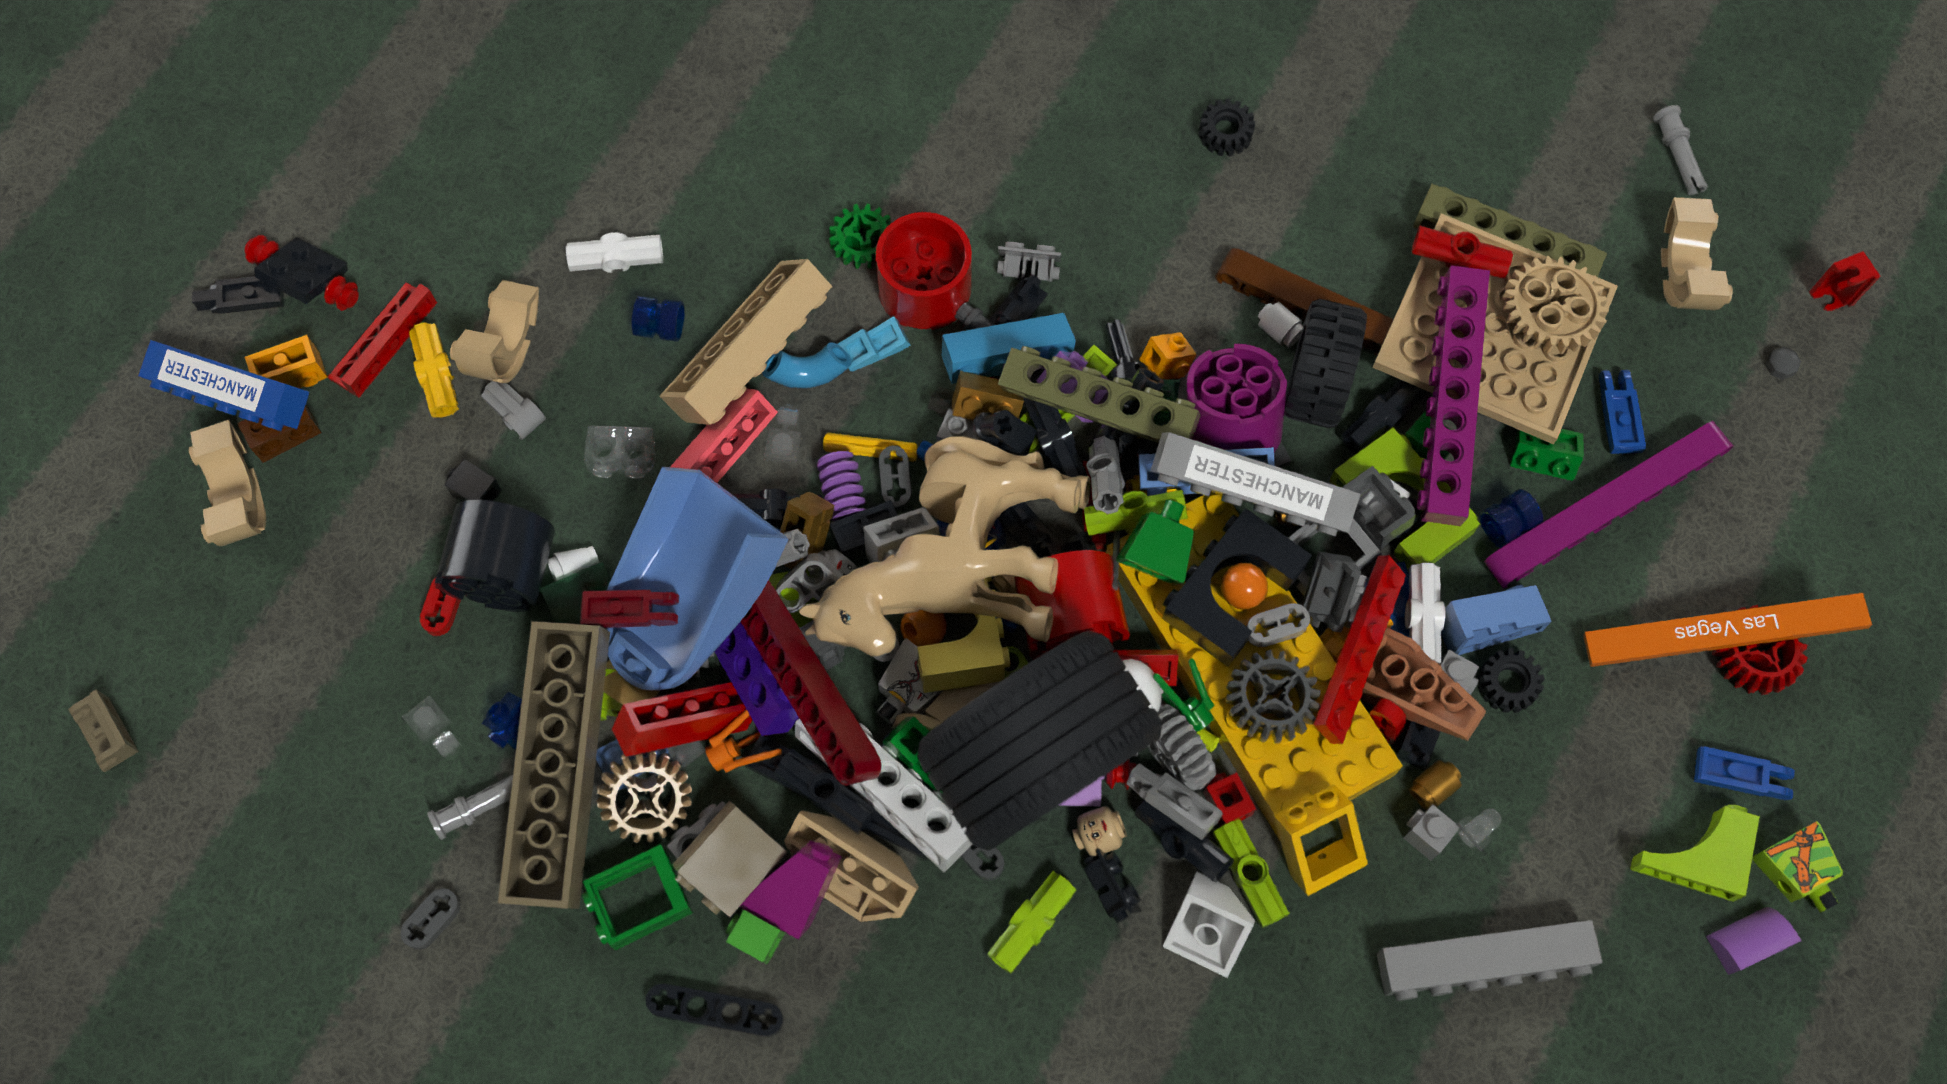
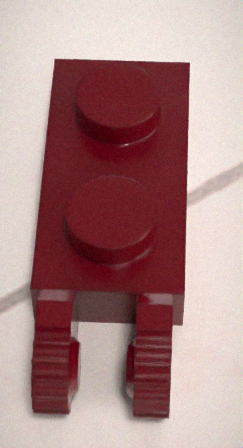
[580,590,679,628]

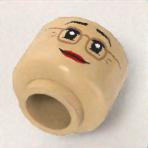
[1073,806,1127,857]

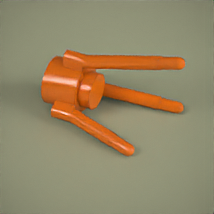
[705,709,782,773]

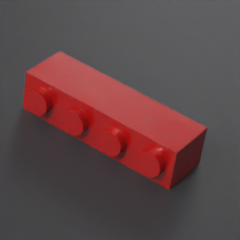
[612,682,752,757]

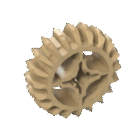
[597,751,692,843]

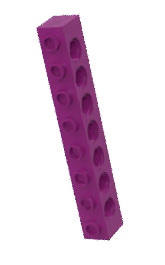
[1417,266,1490,526]

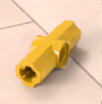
[409,322,459,418]

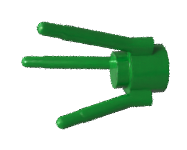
[1153,658,1215,732]

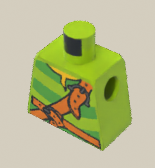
[1752,821,1843,913]

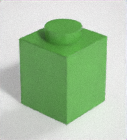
[726,910,785,964]

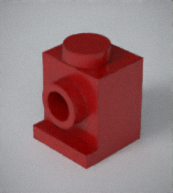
[1203,772,1256,827]

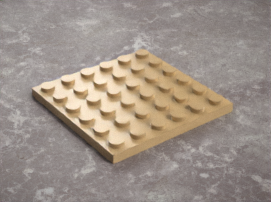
[1372,213,1618,444]

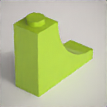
[1630,805,1760,902]

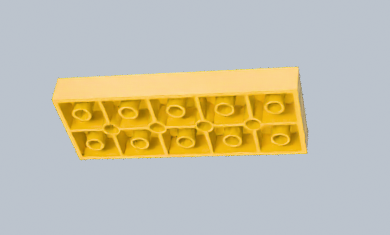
[1106,491,1403,840]

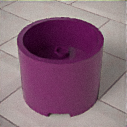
[1187,344,1287,453]

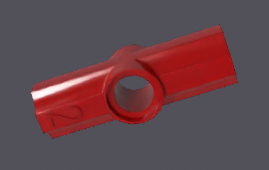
[1411,226,1513,279]

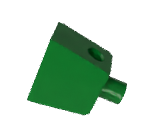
[1116,500,1194,585]

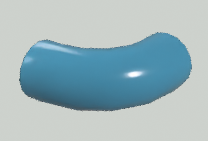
[762,342,851,388]

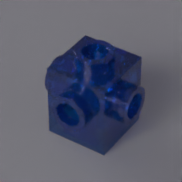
[481,692,522,750]

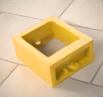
[1273,784,1368,896]

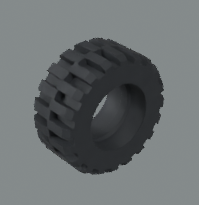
[1284,299,1367,429]

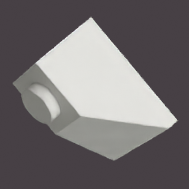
[1163,872,1255,978]

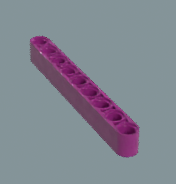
[1484,421,1734,589]

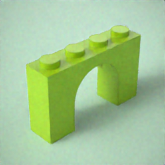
[1329,428,1480,572]

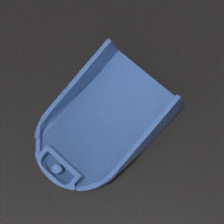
[606,467,789,690]

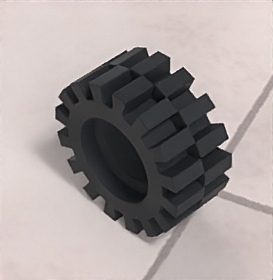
[1199,98,1255,157]
[1478,649,1545,713]

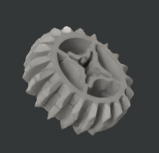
[1148,704,1216,792]

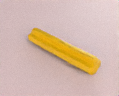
[823,433,918,462]

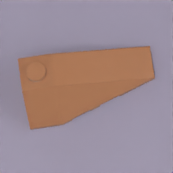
[1360,627,1486,741]

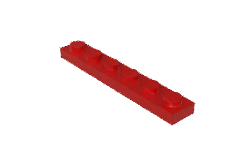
[1313,555,1406,744]

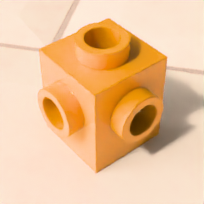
[1139,332,1197,380]

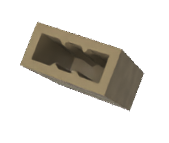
[672,800,787,917]

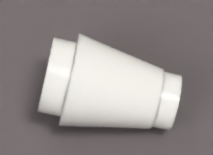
[547,546,599,584]

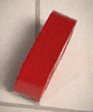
[420,578,461,636]
[1370,698,1406,744]

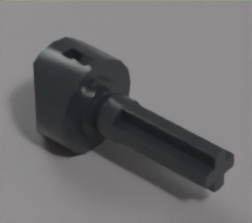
[1105,319,1148,381]

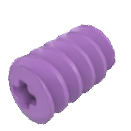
[817,451,866,522]

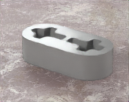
[1246,603,1310,647]

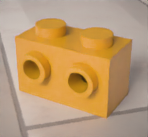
[245,335,328,388]

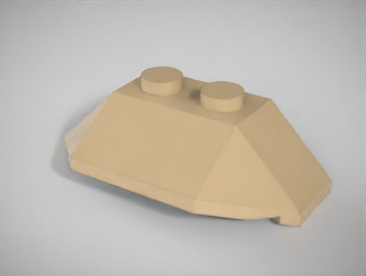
[784,811,919,922]

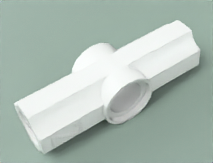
[566,233,663,273]
[1405,563,1445,665]

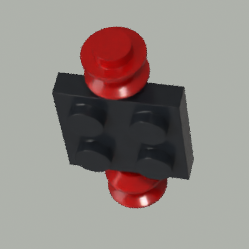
[245,235,359,311]

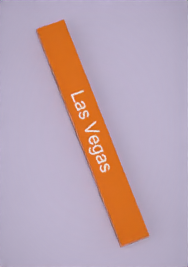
[1583,593,1872,667]

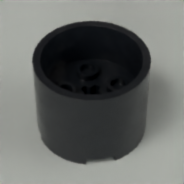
[434,500,555,612]

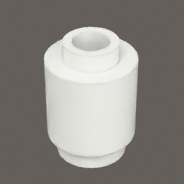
[1258,302,1303,348]

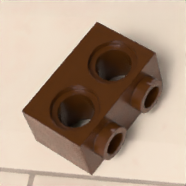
[237,405,322,463]

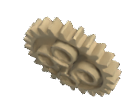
[1501,256,1609,354]

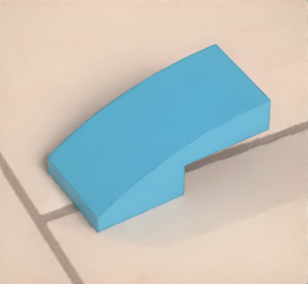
[838,316,911,372]

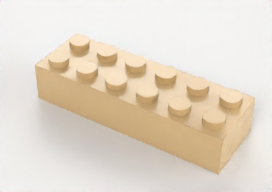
[660,259,832,425]

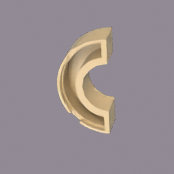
[1661,197,1733,310]
[450,280,539,383]
[189,420,266,546]

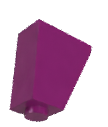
[739,840,842,940]

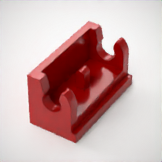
[1809,251,1881,311]

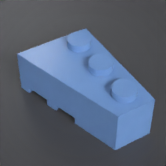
[1441,585,1552,655]

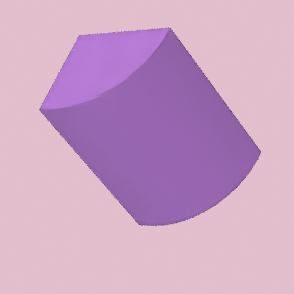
[1706,907,1801,975]

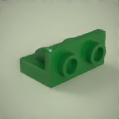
[1510,429,1584,481]

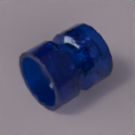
[632,296,685,342]
[1479,489,1543,548]

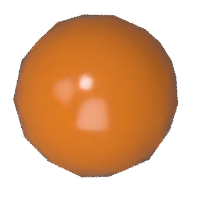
[1221,563,1268,609]
[901,610,947,647]

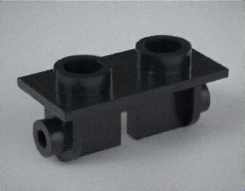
[989,275,1048,325]
[997,502,1057,558]
[1084,849,1141,923]

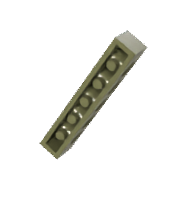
[1413,184,1607,277]
[998,346,1201,443]

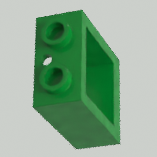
[582,844,693,950]

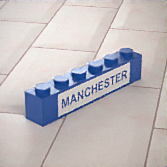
[138,340,310,431]

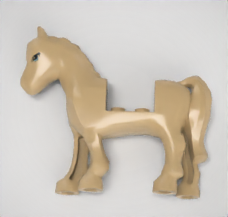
[800,436,1091,657]

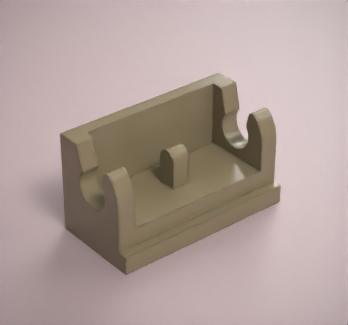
[69,690,139,772]

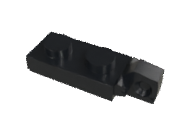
[192,276,284,314]

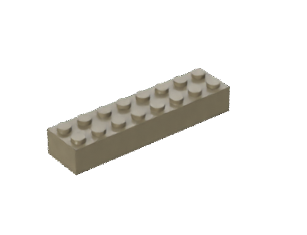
[498,622,610,909]

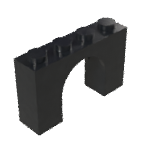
[1162,508,1312,667]

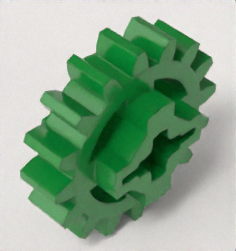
[829,204,891,269]

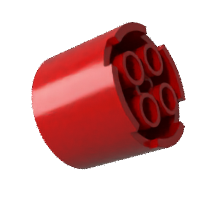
[876,212,972,330]
[1014,550,1130,660]

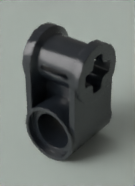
[973,410,1037,455]

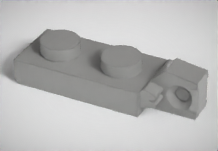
[1126,763,1223,840]

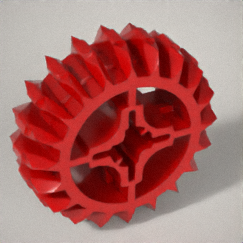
[1711,605,1808,695]

